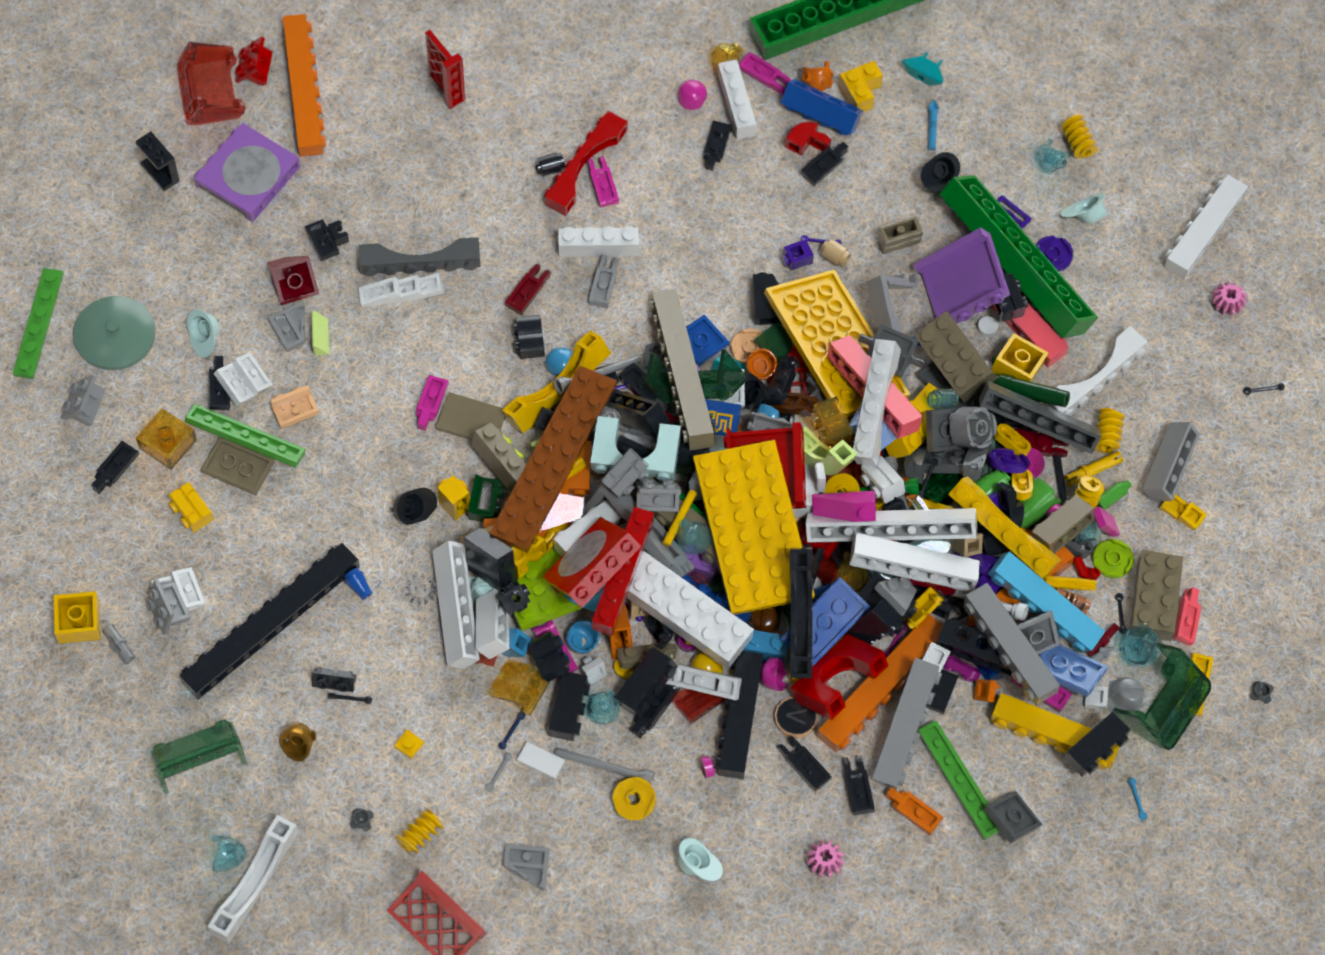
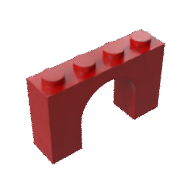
[790,634,889,720]

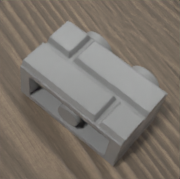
[601,448,649,497]

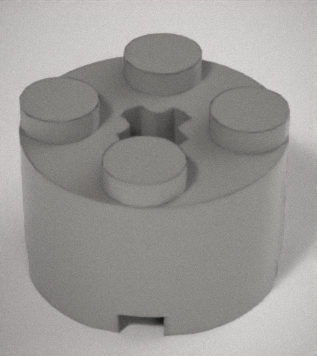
[949,407,997,448]

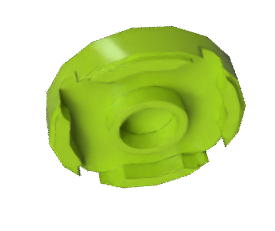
[1092,539,1134,579]

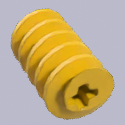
[1061,114,1098,159]
[1095,408,1125,454]
[1072,475,1104,509]
[395,809,444,855]

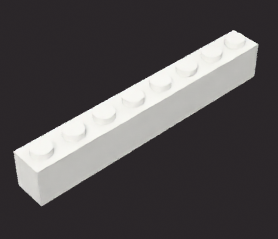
[806,508,977,542]

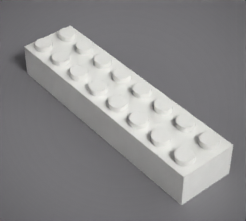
[627,551,754,670]

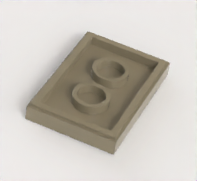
[436,392,506,440]
[200,437,275,496]

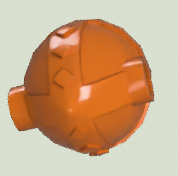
[802,61,833,91]

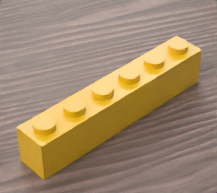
[990,693,1119,769]

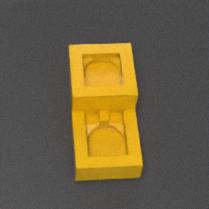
[1159,494,1207,530]

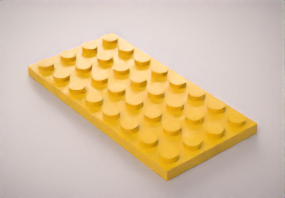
[764,270,910,420]
[693,440,815,615]

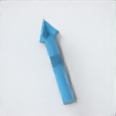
[928,99,940,151]

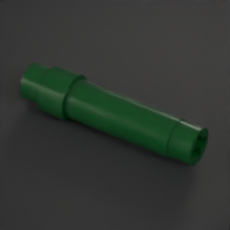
[992,373,1070,407]

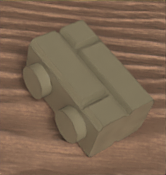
[877,216,923,254]

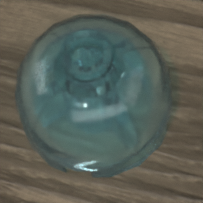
[1119,624,1163,668]

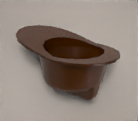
[747,605,781,634]

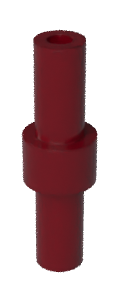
[1086,623,1120,657]

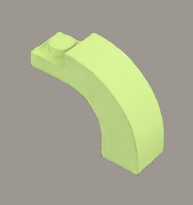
[803,426,857,475]

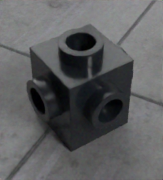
[495,581,531,615]

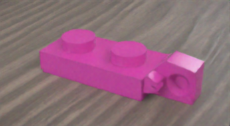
[416,375,449,431]

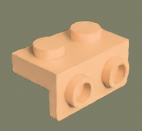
[270,385,319,429]

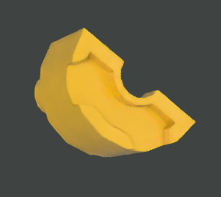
[511,536,547,580]

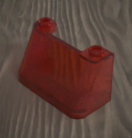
[177,42,245,125]

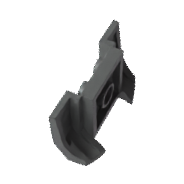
[904,444,992,484]

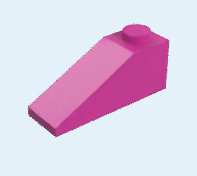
[812,491,876,522]

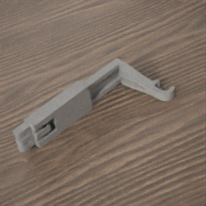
[866,273,918,389]
[571,483,694,577]

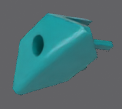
[902,52,944,86]

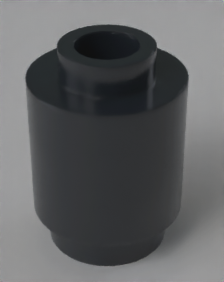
[535,152,565,177]

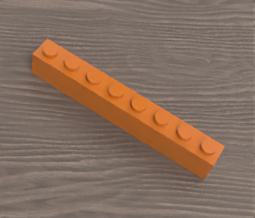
[283,14,326,157]
[817,614,943,753]

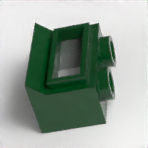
[468,474,504,522]

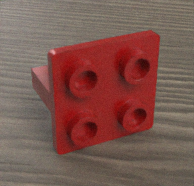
[235,36,273,86]

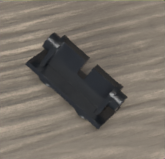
[312,667,357,692]

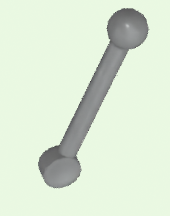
[485,753,512,792]

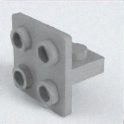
[60,375,106,426]
[636,478,681,512]
[146,579,191,635]

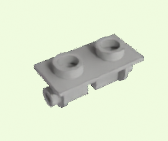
[747,412,791,431]

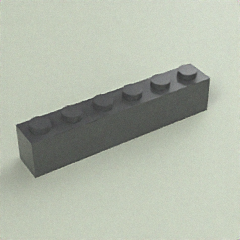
[979,381,1101,454]

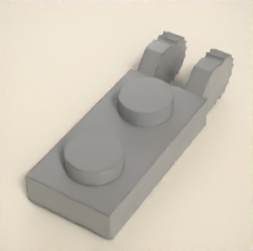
[589,255,619,308]

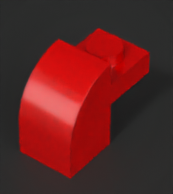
[785,122,831,156]

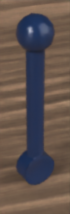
[498,711,526,750]

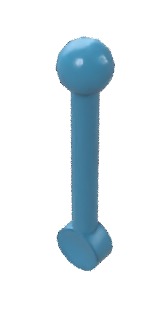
[1128,778,1147,820]

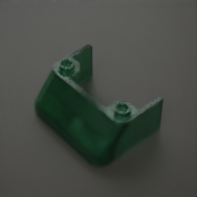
[645,349,746,402]
[1113,643,1211,750]
[150,720,247,794]

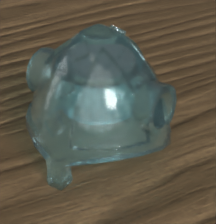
[1035,139,1071,173]
[677,519,712,554]
[586,689,620,725]
[212,836,247,872]

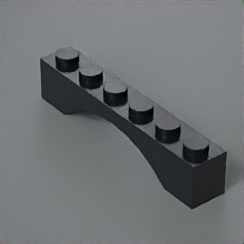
[790,548,813,678]

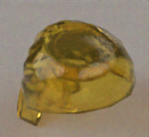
[710,41,745,71]
[837,552,869,593]

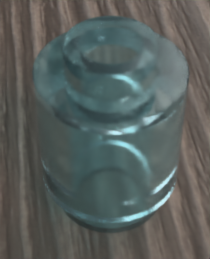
[927,389,959,410]

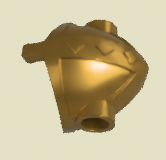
[279,723,317,762]

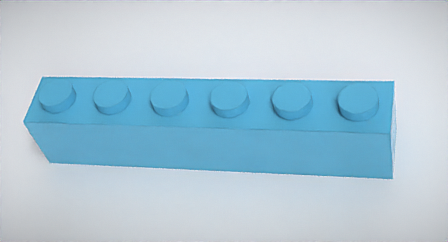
[988,552,1105,653]

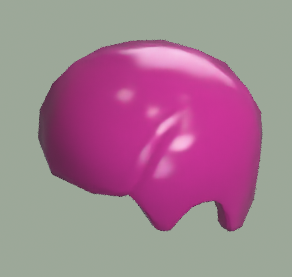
[677,79,707,110]
[760,658,788,691]

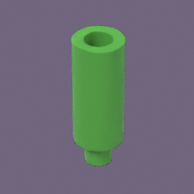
[1097,480,1132,510]

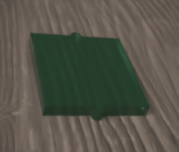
[753,321,794,364]

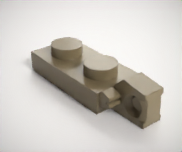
[617,644,678,669]

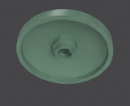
[73,296,156,370]

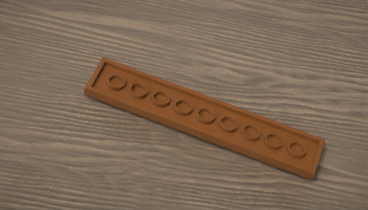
[489,366,617,553]

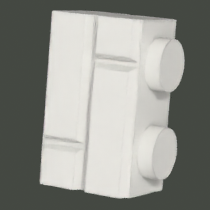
[860,456,906,503]

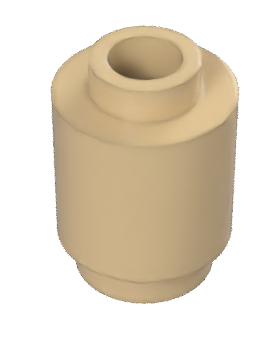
[820,239,851,266]

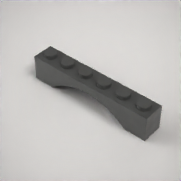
[359,237,481,276]

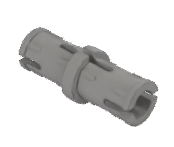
[102,624,136,665]

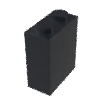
[464,528,516,591]

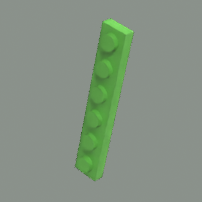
[13,268,64,379]
[185,404,305,468]
[918,720,1001,840]

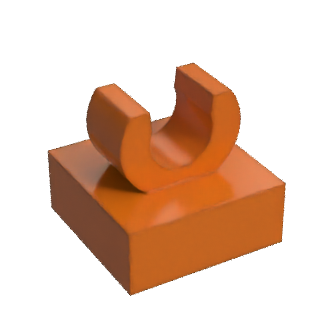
[974,679,1000,702]

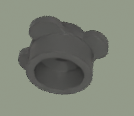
[1250,681,1274,704]
[350,808,374,831]

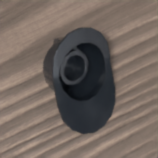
[920,152,961,192]
[744,371,767,410]
[390,488,437,525]

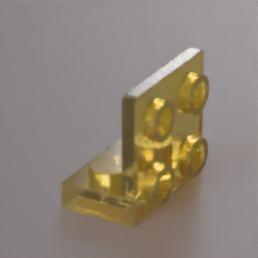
[488,660,550,716]

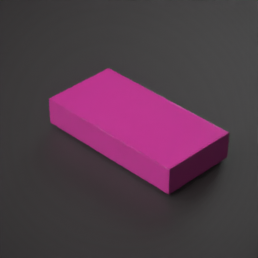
[1094,507,1120,537]

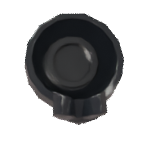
[645,614,674,649]

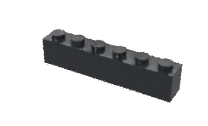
[715,651,763,780]

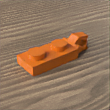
[885,787,943,836]

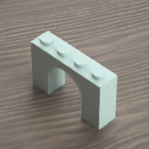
[590,416,681,481]

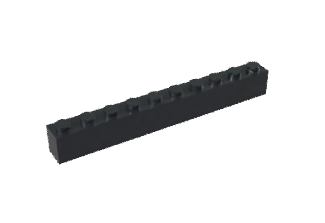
[179,543,360,700]

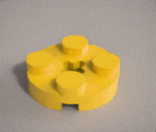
[613,777,657,821]

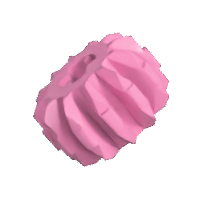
[1212,281,1247,316]
[807,840,844,878]

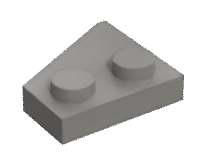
[268,301,305,352]
[874,577,917,616]
[504,844,550,891]

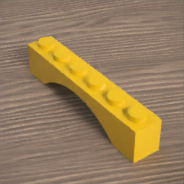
[502,330,612,434]
[949,476,1061,579]

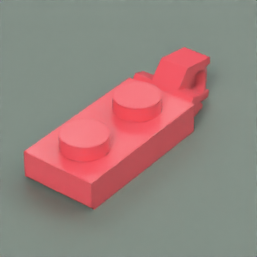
[1173,587,1202,646]

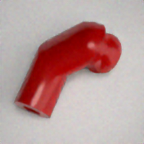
[1073,556,1100,580]

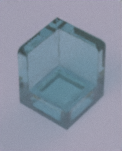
[1078,517,1102,545]

